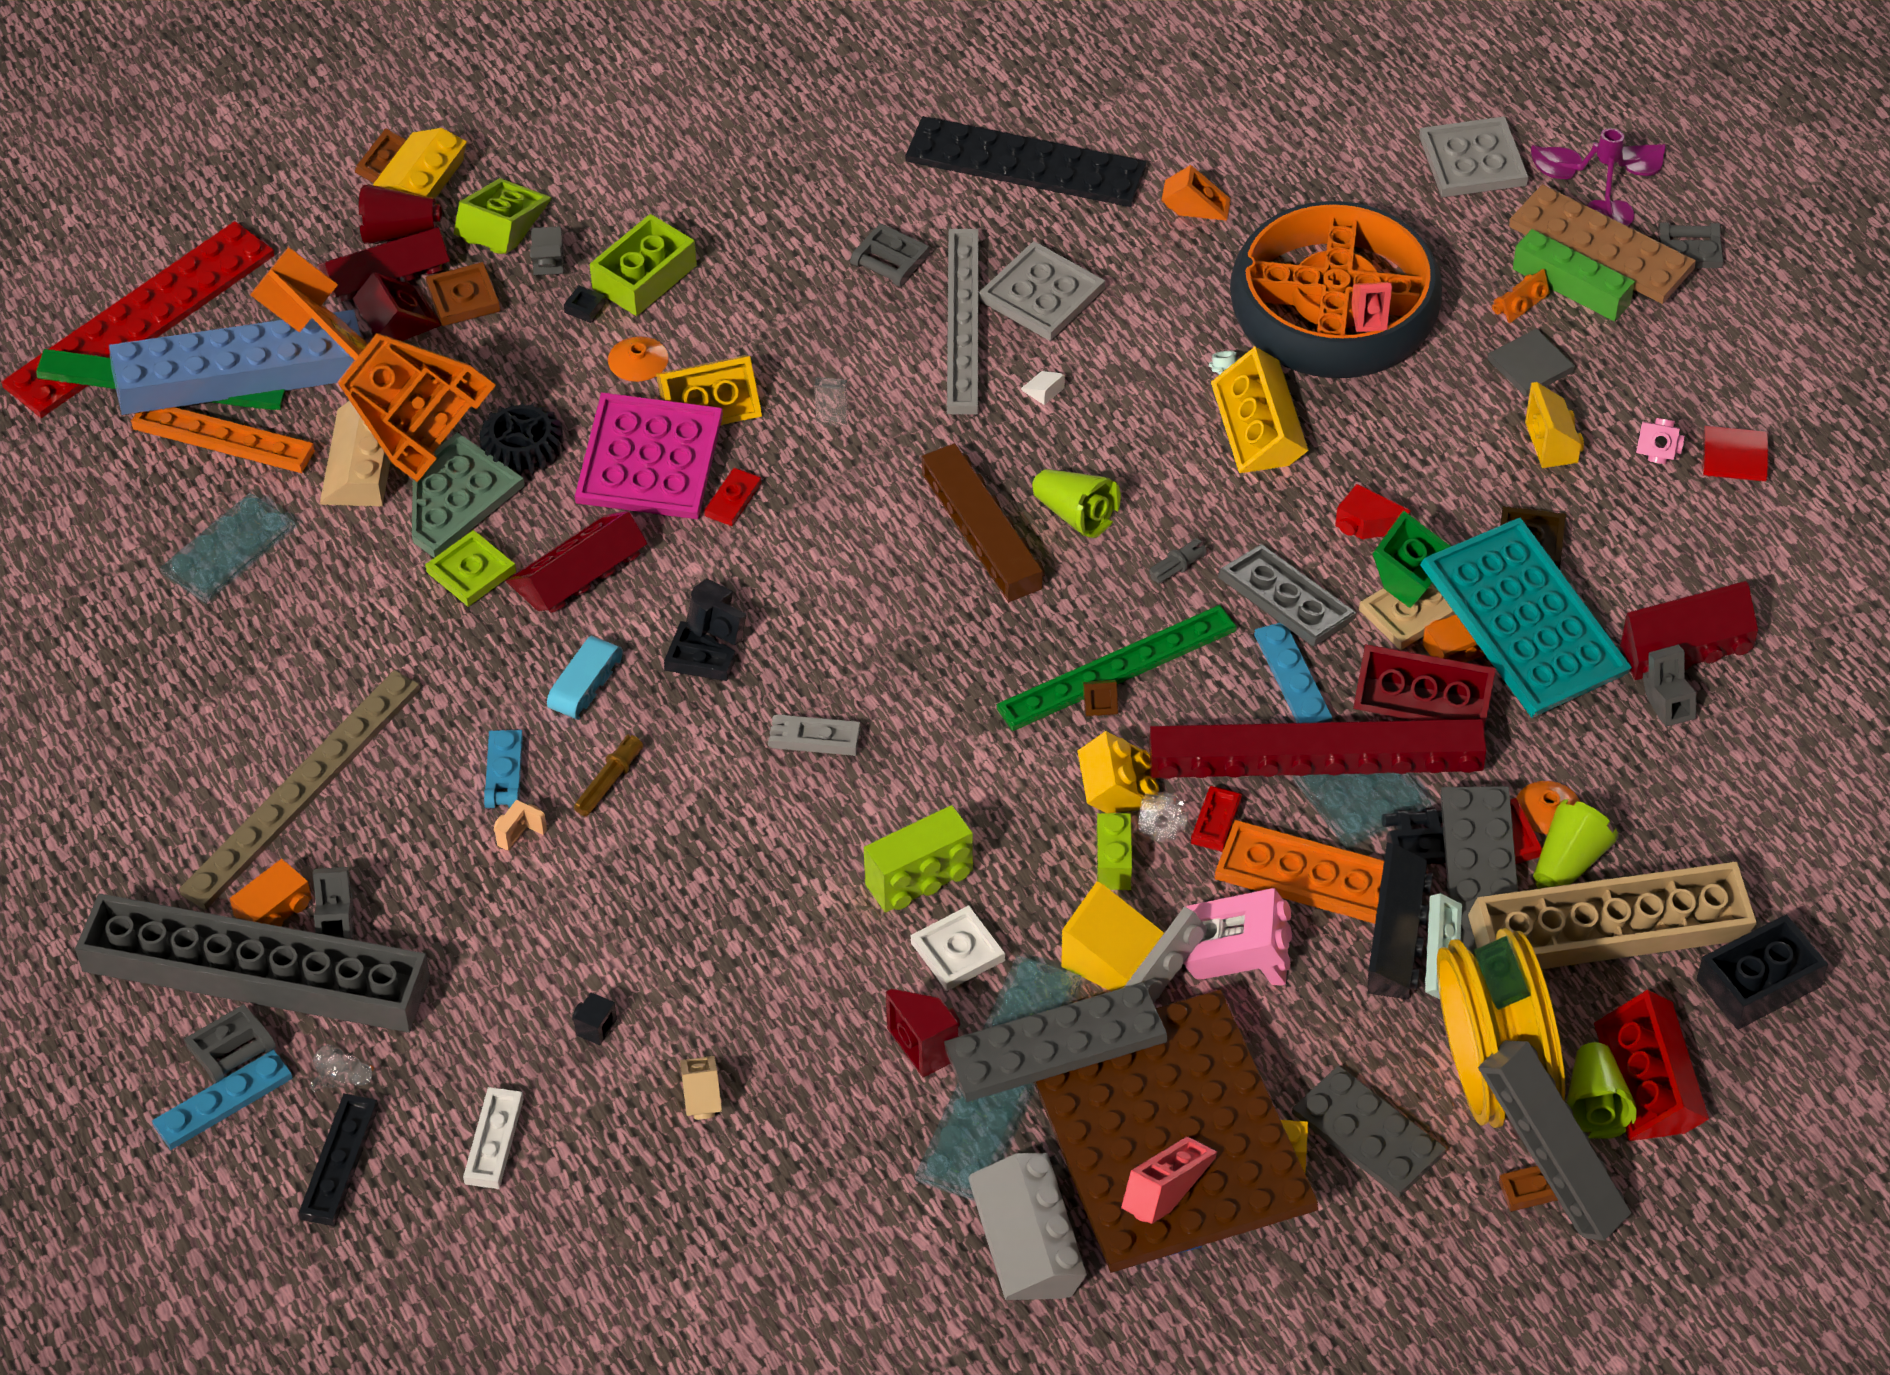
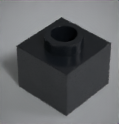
[572,992,617,1045]

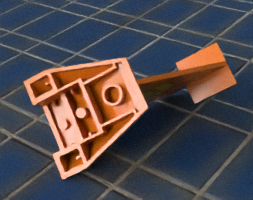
[250,246,496,482]

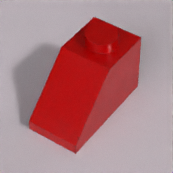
[1335,484,1411,539]

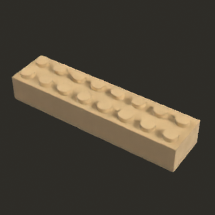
[1468,862,1756,972]

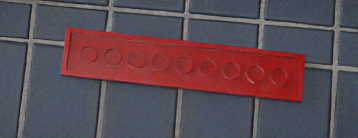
[1,221,275,418]

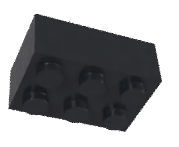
[1696,914,1828,1030]

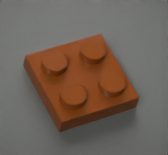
[425,262,500,326]

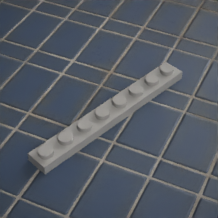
[947,229,978,414]

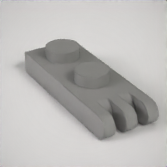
[768,715,860,756]

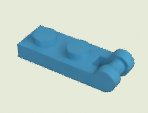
[484,730,523,808]

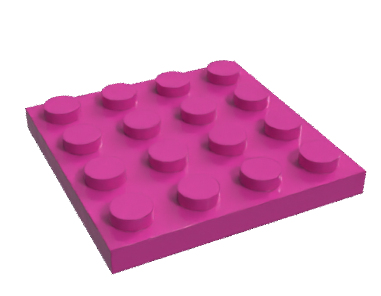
[574,392,723,520]

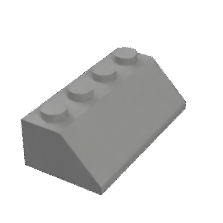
[968,1153,1087,1300]

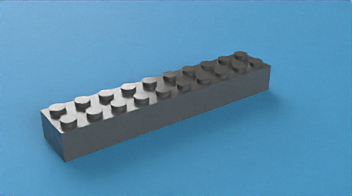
[75,893,430,1033]

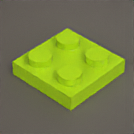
[425,530,516,607]

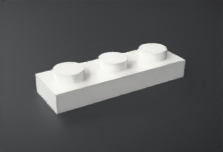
[463,1087,524,1189]

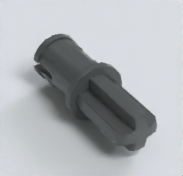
[1149,538,1207,584]

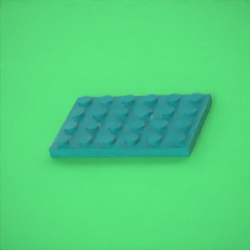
[1420,518,1632,718]

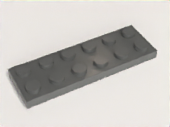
[1440,786,1518,968]
[944,982,1167,1102]

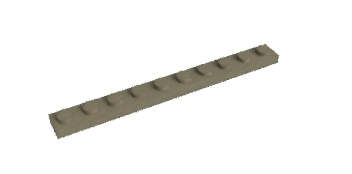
[179,670,420,910]

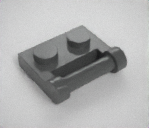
[1658,222,1723,268]
[850,223,930,288]
[184,1004,276,1083]

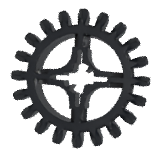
[479,401,564,476]

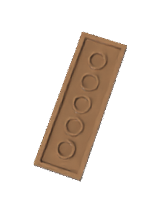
[1509,184,1696,304]

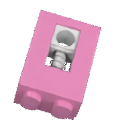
[1183,888,1292,986]

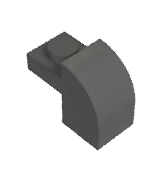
[530,226,564,276]
[1643,645,1696,727]
[313,867,354,940]

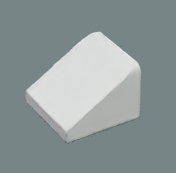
[1021,371,1065,405]

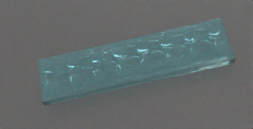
[915,955,1081,1201]

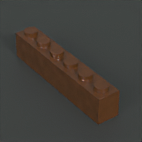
[921,443,1045,603]

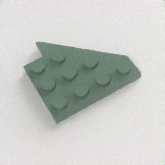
[412,432,525,558]

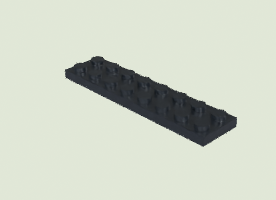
[905,116,1147,207]

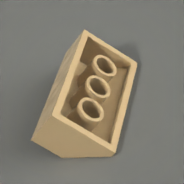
[320,401,391,506]

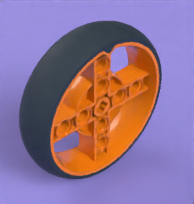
[1230,201,1442,378]

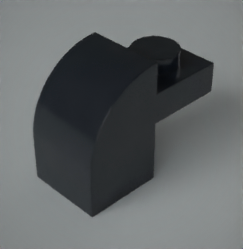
[686,578,747,645]

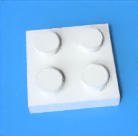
[911,905,1005,991]

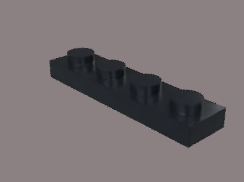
[299,1093,379,1227]

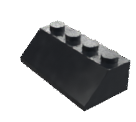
[1367,843,1433,1000]

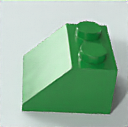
[1372,511,1451,608]

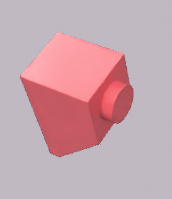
[1351,282,1392,332]

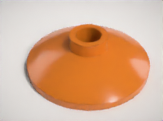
[608,336,669,382]
[1516,781,1580,834]

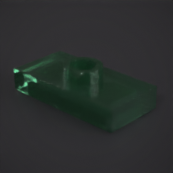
[1474,936,1531,1010]

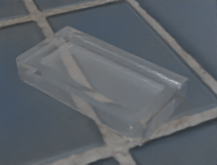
[814,377,848,427]

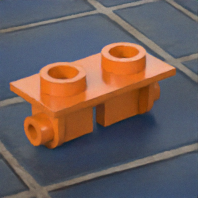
[1492,269,1550,323]

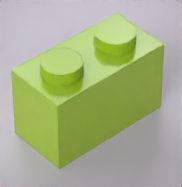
[1096,813,1132,890]

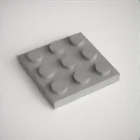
[1419,116,1528,198]
[979,241,1105,341]

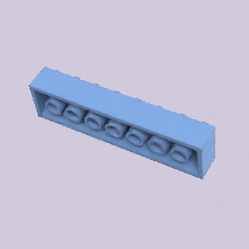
[109,309,361,415]

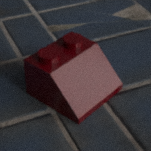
[353,272,441,341]
[886,988,961,1078]

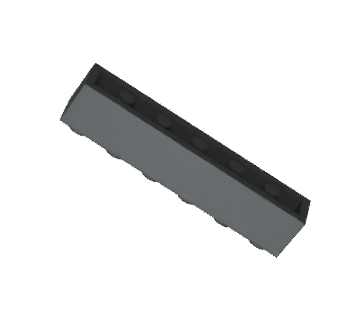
[1478,1040,1631,1241]

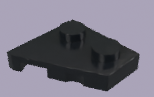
[664,621,735,681]

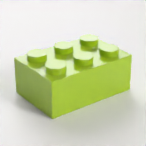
[589,214,697,317]
[864,805,973,913]

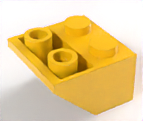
[1077,731,1161,813]

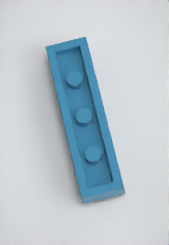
[1254,623,1333,723]
[152,1050,293,1150]

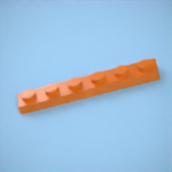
[131,407,315,474]

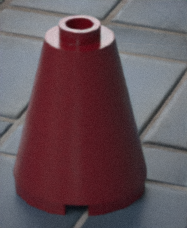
[358,184,442,244]

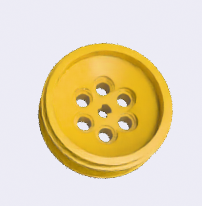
[1437,928,1565,1128]

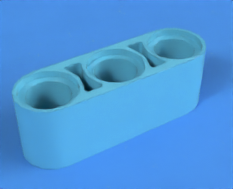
[547,636,623,720]

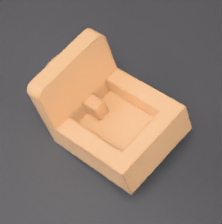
[494,800,547,851]

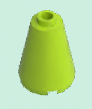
[1032,469,1121,538]
[1533,799,1618,889]
[1566,1042,1636,1139]

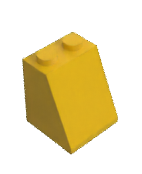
[1061,881,1164,992]

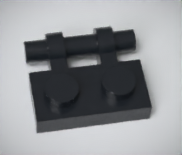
[1381,807,1446,864]

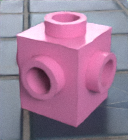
[1636,418,1685,464]

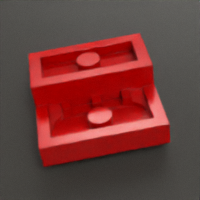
[1702,426,1768,482]

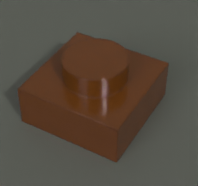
[1083,680,1118,716]

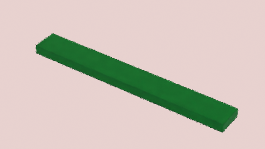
[36,349,286,410]
[996,605,1237,732]

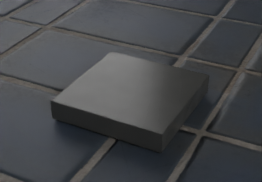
[1487,328,1575,397]

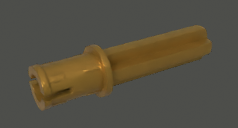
[574,734,644,817]

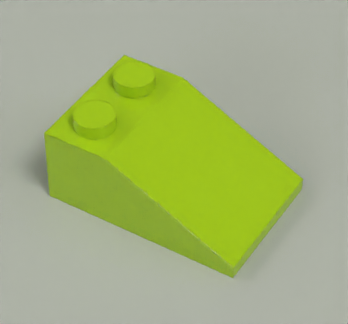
[454,178,552,254]

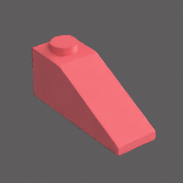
[1121,1137,1217,1224]

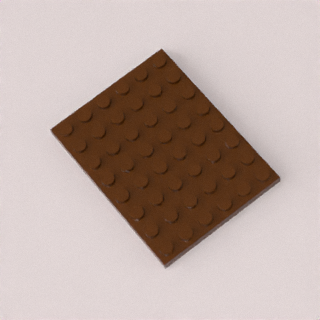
[1034,989,1318,1273]

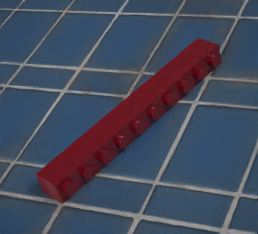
[1149,719,1486,779]

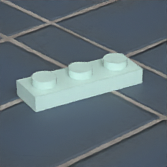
[1425,893,1462,999]

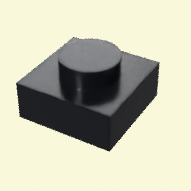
[564,285,606,323]

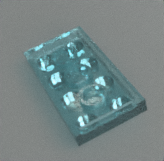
[160,492,296,604]

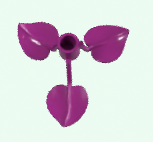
[1531,128,1665,227]

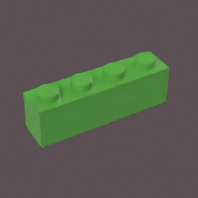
[1513,229,1635,322]

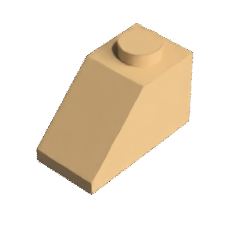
[680,1056,722,1120]

